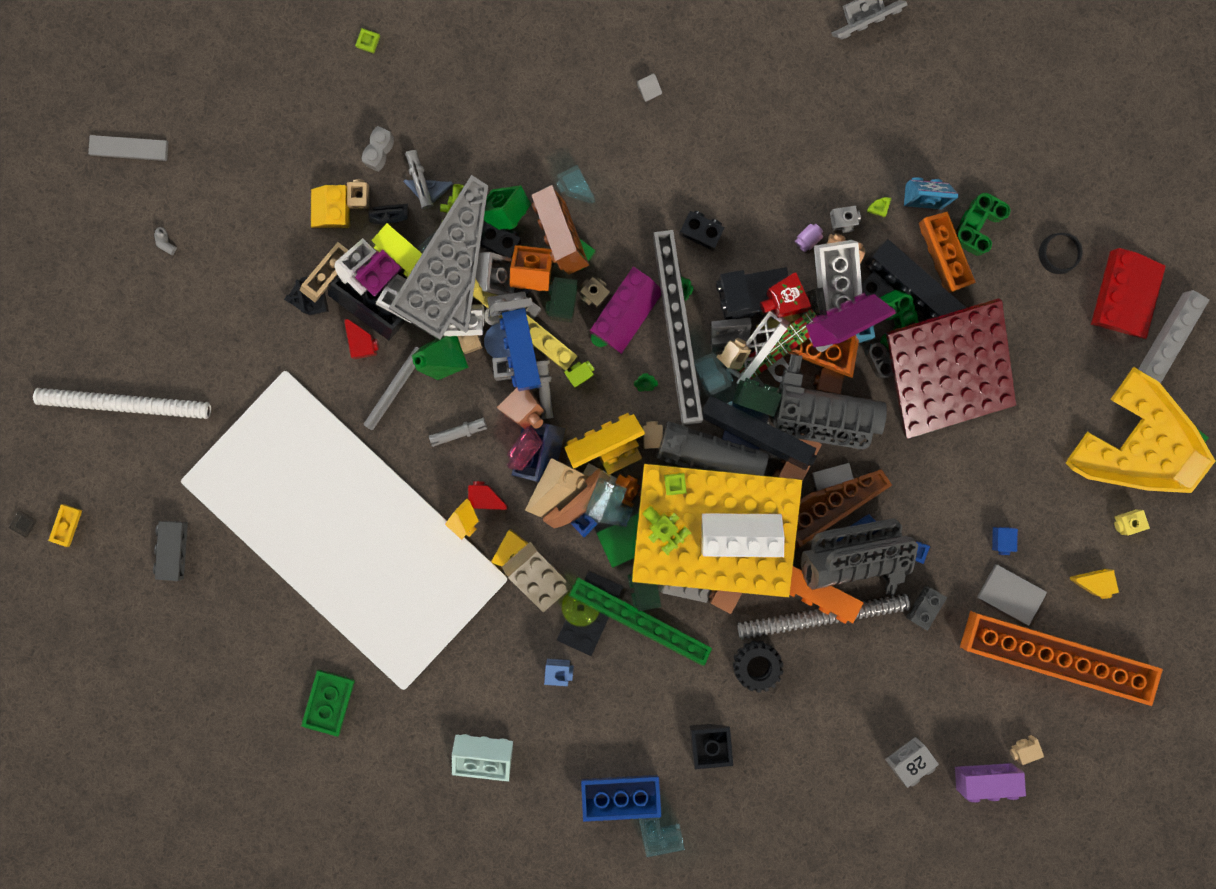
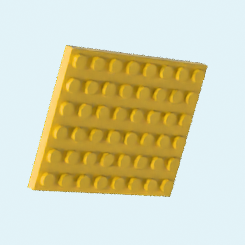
[632,464,802,597]

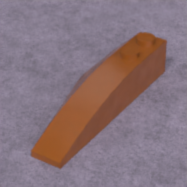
[795,469,892,549]

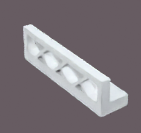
[726,310,790,386]

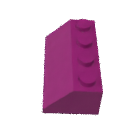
[590,267,662,354]
[806,293,896,347]

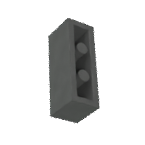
[153,520,188,581]

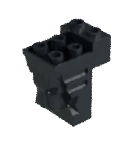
[716,267,789,320]

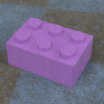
[955,763,1026,802]

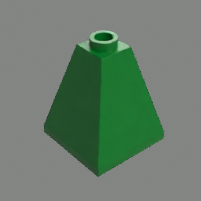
[411,336,469,380]

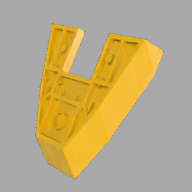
[1066,367,1216,493]

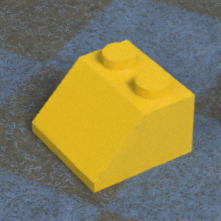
[311,185,350,228]

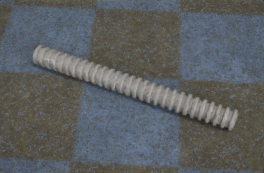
[737,594,910,640]

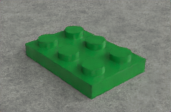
[301,670,355,737]

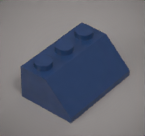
[512,423,566,482]

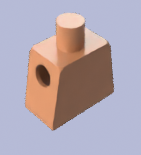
[497,388,544,429]

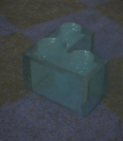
[694,352,733,397]
[585,478,633,527]
[639,817,685,857]

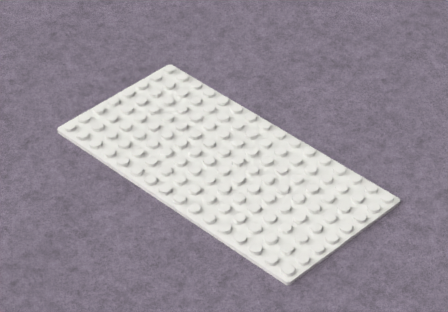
[181,371,507,690]

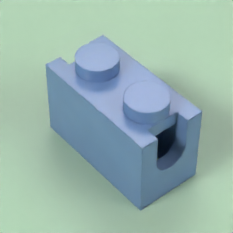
[544,659,574,686]

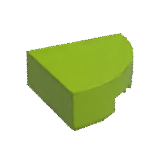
[867,197,891,217]

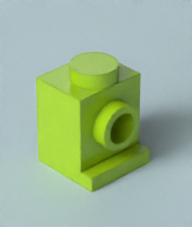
[564,361,595,388]

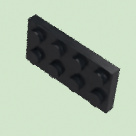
[557,570,623,656]

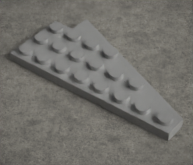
[389,175,488,340]

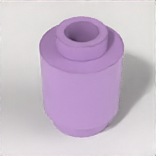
[795,224,823,252]

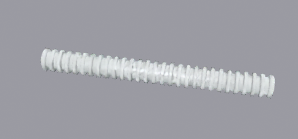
[33,388,211,419]

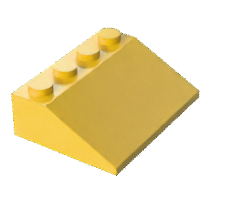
[564,413,645,469]

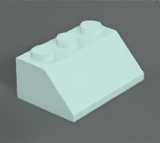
[452,734,513,781]

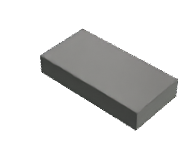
[812,463,854,491]

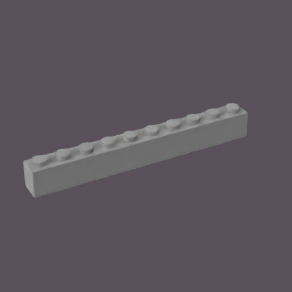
[653,230,703,426]

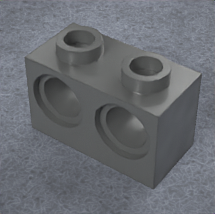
[906,586,947,631]

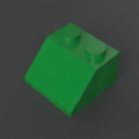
[484,186,531,230]

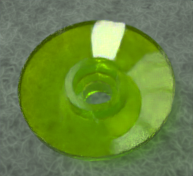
[562,591,599,626]

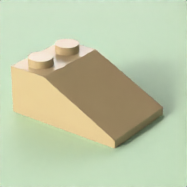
[525,458,589,518]

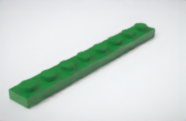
[568,578,712,666]

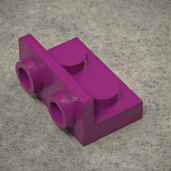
[355,250,402,297]

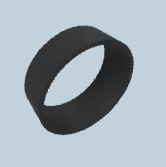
[1039,233,1083,274]

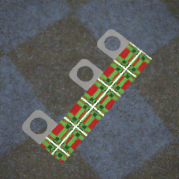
[736,309,833,392]

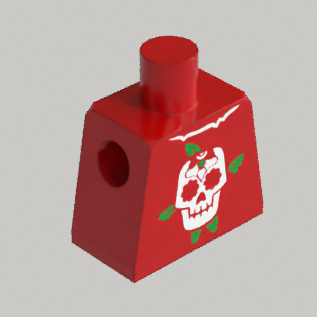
[760,272,811,318]

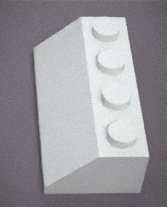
[701,513,785,557]

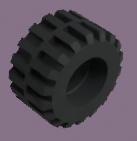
[733,641,784,693]

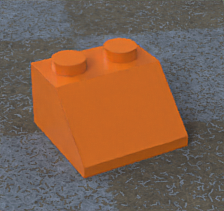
[510,245,552,291]

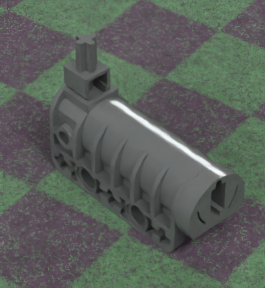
[773,354,887,449]
[656,421,769,476]
[801,518,918,596]

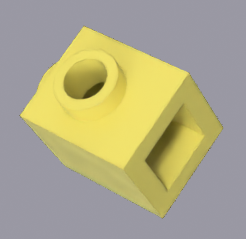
[1114,509,1150,536]

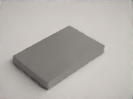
[977,564,1047,626]

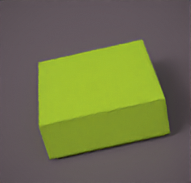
[355,28,380,54]
[664,473,687,495]

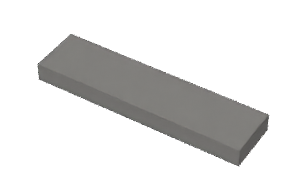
[88,135,168,161]

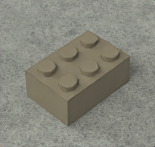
[502,541,572,613]

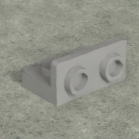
[487,292,533,317]

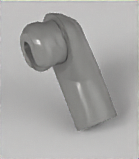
[154,227,177,255]

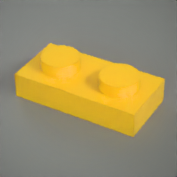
[48,504,82,547]

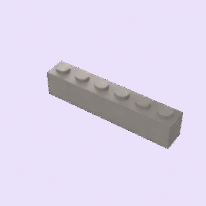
[1139,290,1209,384]

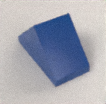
[571,512,598,537]

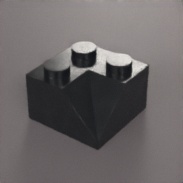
[690,724,733,770]

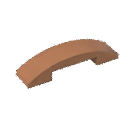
[542,468,610,528]

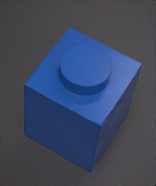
[992,527,1018,555]

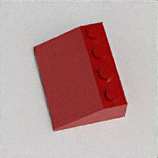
[1091,248,1166,339]

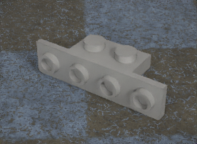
[832,0,907,39]

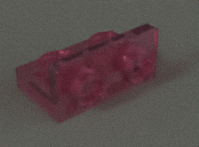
[507,426,543,471]

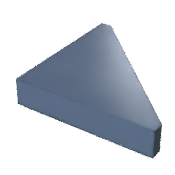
[403,179,454,203]

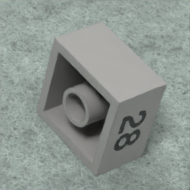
[885,737,939,788]

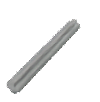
[364,347,419,430]

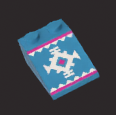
[904,177,958,209]

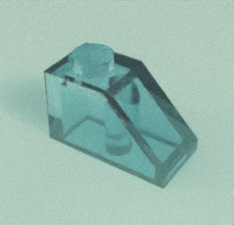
[556,165,595,204]

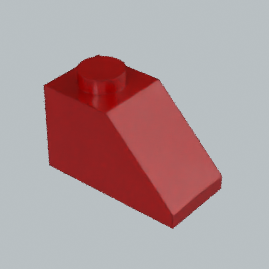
[344,319,379,359]
[468,481,508,510]

